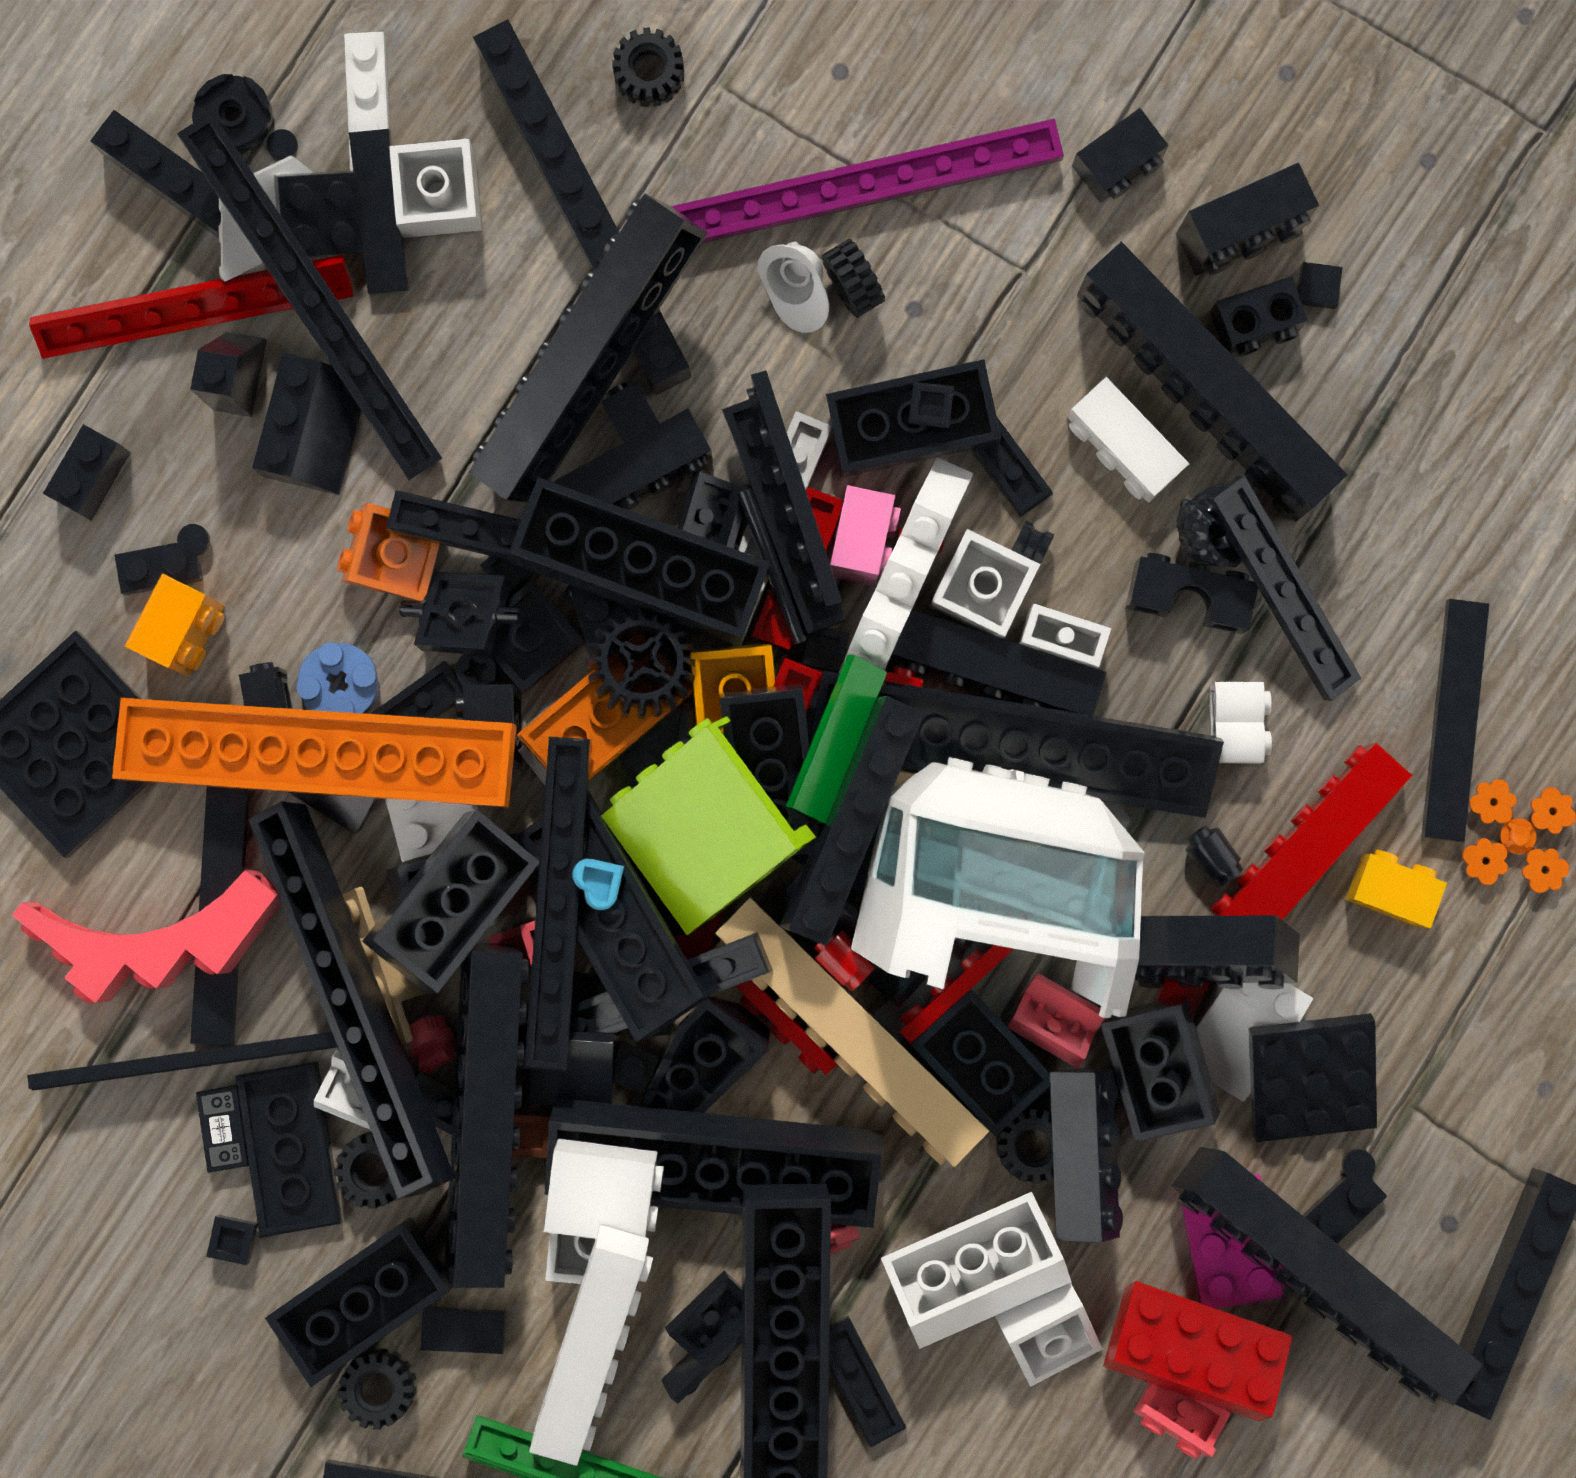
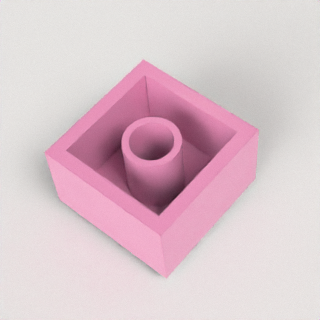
[830,485,901,586]

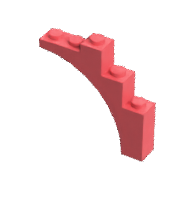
[12,870,282,1004]

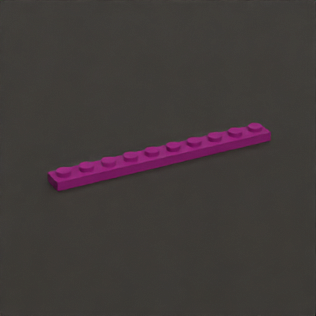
[671,118,1064,244]

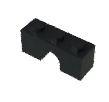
[1125,553,1258,635]

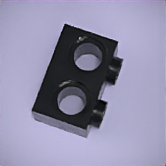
[1210,276,1308,356]

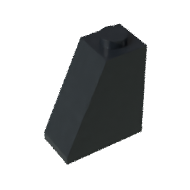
[190,332,267,417]

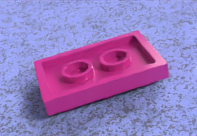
[1179,1173,1283,1309]

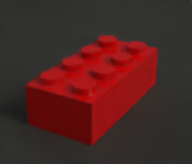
[1103,1281,1293,1421]

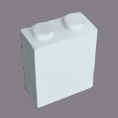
[544,1139,664,1239]

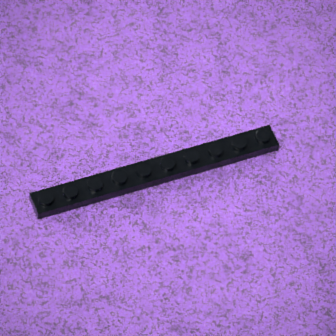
[177,112,443,481]

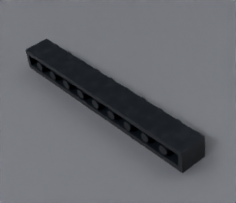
[473,19,691,395]
[248,801,455,1199]

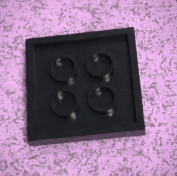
[1248,1013,1377,1142]

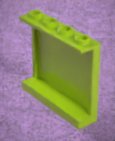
[601,716,816,935]

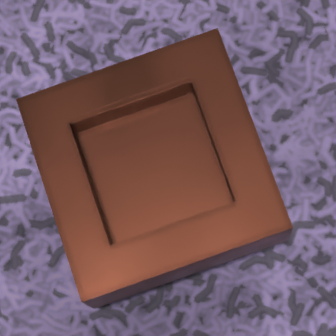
[512,1114,550,1158]

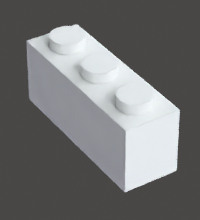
[1067,377,1189,503]

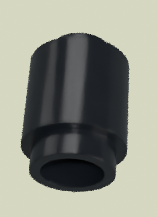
[1185,825,1244,888]

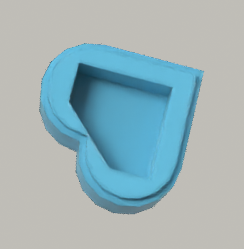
[572,859,624,910]

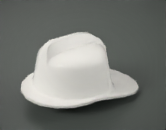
[758,241,830,333]

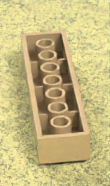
[716,898,989,1168]

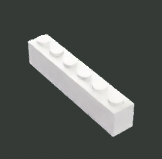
[529,1225,653,1466]

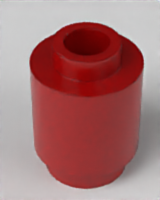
[814,930,875,991]

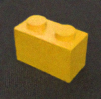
[1345,849,1447,929]

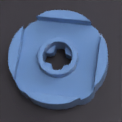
[296,642,379,714]

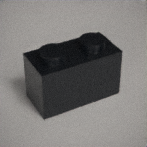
[1072,108,1169,202]
[43,424,131,521]

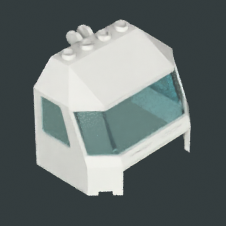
[851,757,1145,1018]

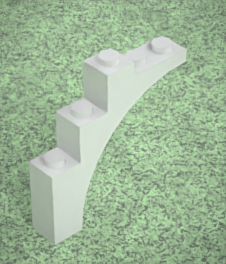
[839,457,974,673]

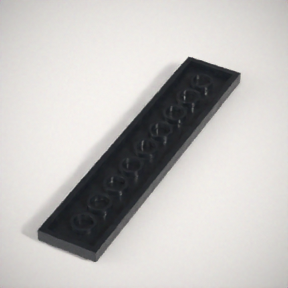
[809,670,1224,818]

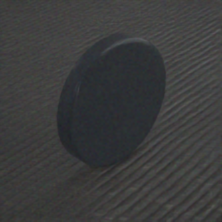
[267,129,298,160]

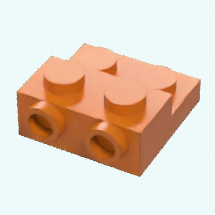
[337,503,440,602]

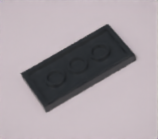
[235,1061,343,1238]

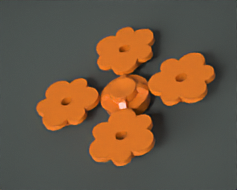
[1462,779,1576,893]

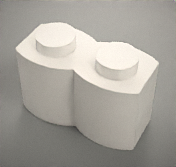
[1209,682,1272,764]

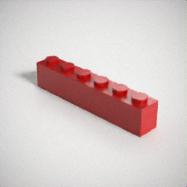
[1209,743,1413,920]

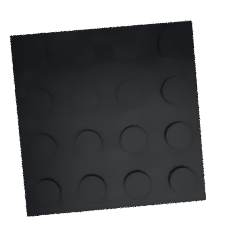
[0,630,150,858]

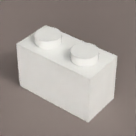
[1018,604,1111,669]

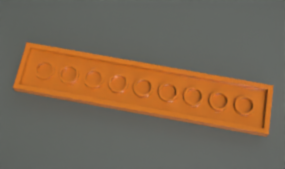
[112,698,517,808]

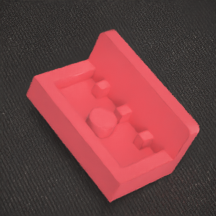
[1007,974,1104,1069]
[1133,1383,1231,1460]

